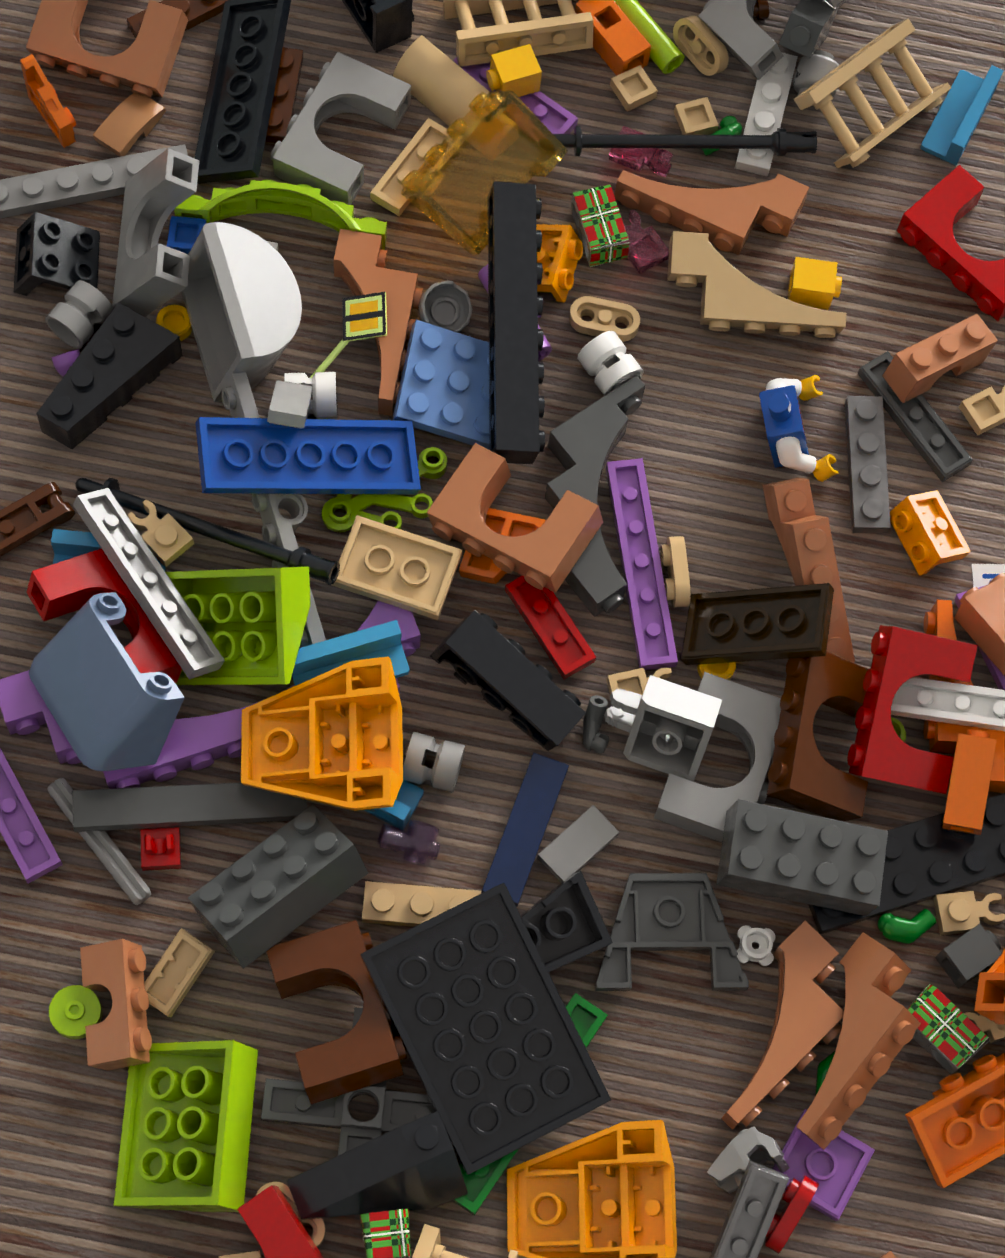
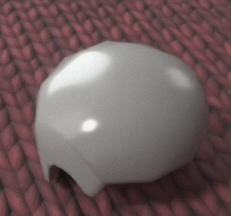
[418,280,473,333]

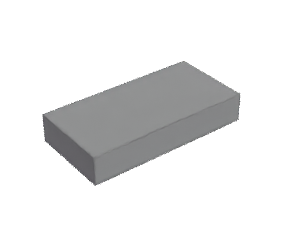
[267,380,313,429]
[537,805,619,883]

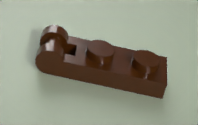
[0,482,75,557]

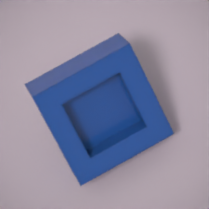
[167,216,207,254]

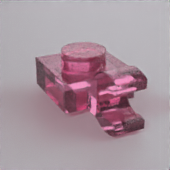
[609,126,673,177]

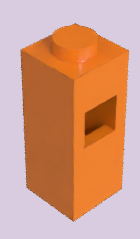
[575,0,651,76]
[943,729,997,835]

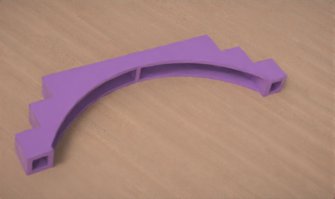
[0,601,421,789]

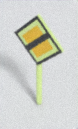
[310,292,387,378]

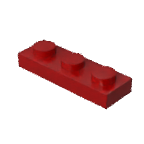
[505,576,596,680]

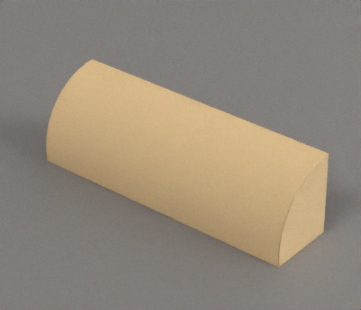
[393,35,522,162]

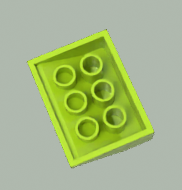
[166,567,310,685]
[114,1040,258,1212]

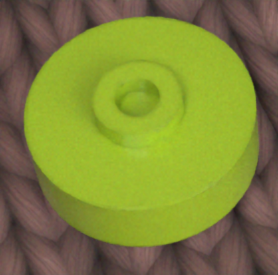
[49,985,103,1039]

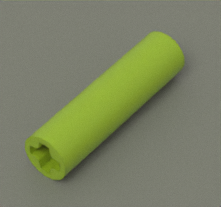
[614,0,685,74]

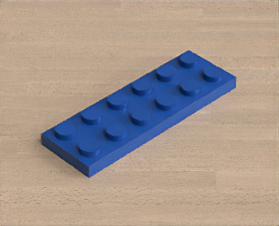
[195,417,421,495]

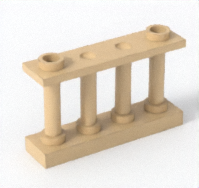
[443,0,593,67]
[794,18,951,168]

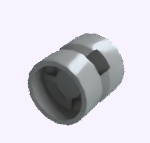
[45,280,113,349]
[403,732,466,793]

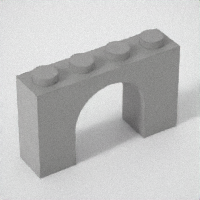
[698,0,842,80]
[270,52,411,205]
[112,148,199,317]
[654,672,781,842]

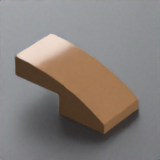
[93,92,166,157]

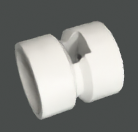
[577,331,644,396]
[284,372,337,419]

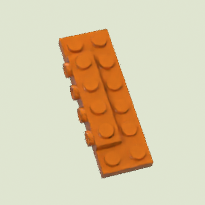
[905,1053,1005,1188]

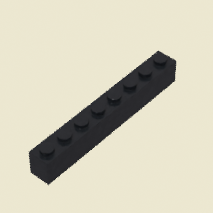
[487,181,545,465]

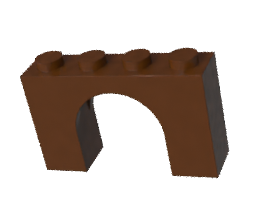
[767,651,868,822]
[267,920,407,1104]

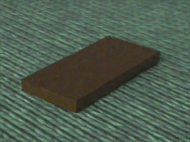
[681,583,834,665]

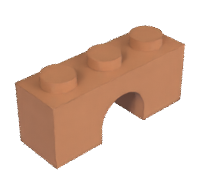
[882,314,998,403]
[80,939,152,1071]

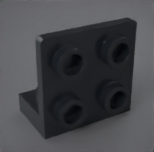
[13,212,100,296]

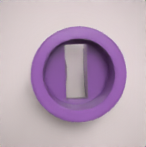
[51,349,80,377]

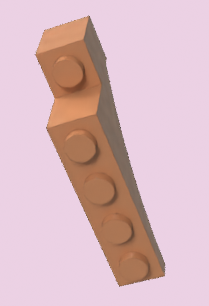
[614,170,809,255]
[334,229,423,416]
[763,477,855,663]
[721,920,844,1130]
[796,932,921,1150]

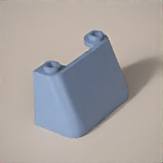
[29,592,185,771]

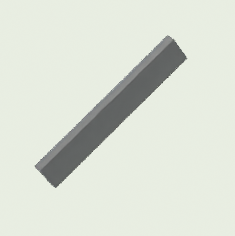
[72,782,307,832]

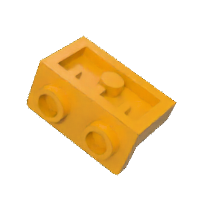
[536,224,583,303]
[890,490,971,575]

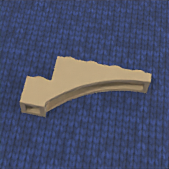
[667,231,846,338]

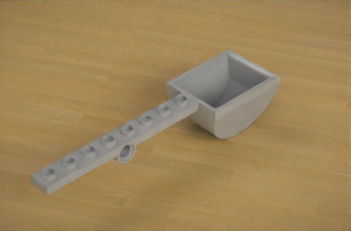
[181,222,326,648]

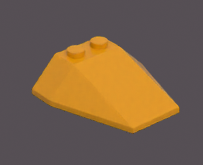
[241,656,403,811]
[507,1120,677,1258]

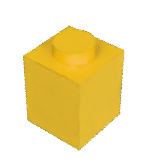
[486,44,542,102]
[788,257,842,310]

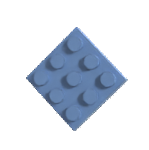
[392,319,489,450]

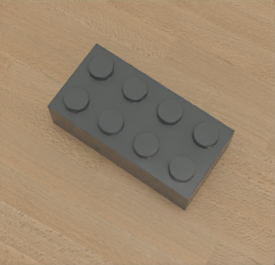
[716,799,888,916]
[188,804,368,969]

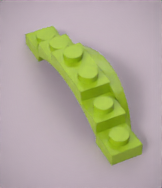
[174,179,387,250]

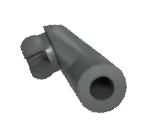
[583,695,609,754]

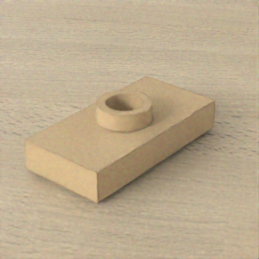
[144,928,215,1017]

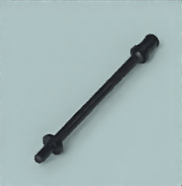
[541,125,817,156]
[75,478,340,585]

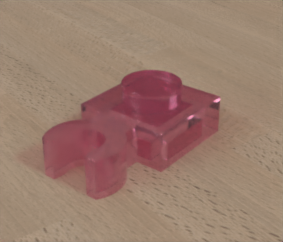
[622,210,669,274]

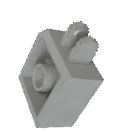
[604,675,722,782]

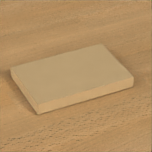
[332,515,463,620]

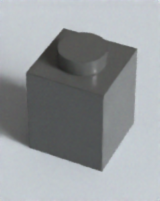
[935,924,1002,989]

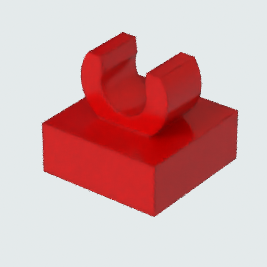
[140,827,181,871]

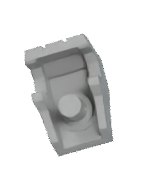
[707,1126,789,1194]

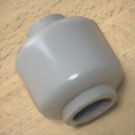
[793,50,839,96]

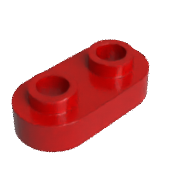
[764,1175,819,1254]

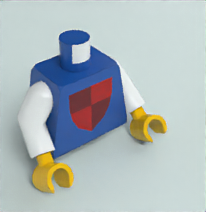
[759,375,839,482]

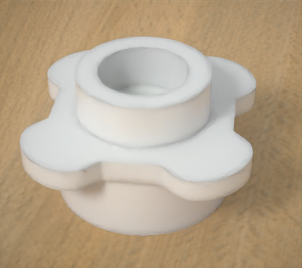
[737,925,776,966]

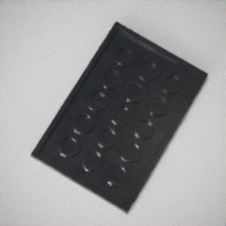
[359,882,611,1175]

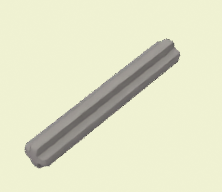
[47,778,151,905]

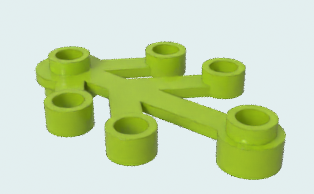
[322,447,447,533]

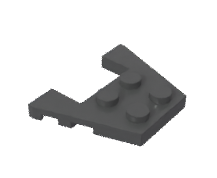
[595,873,749,991]

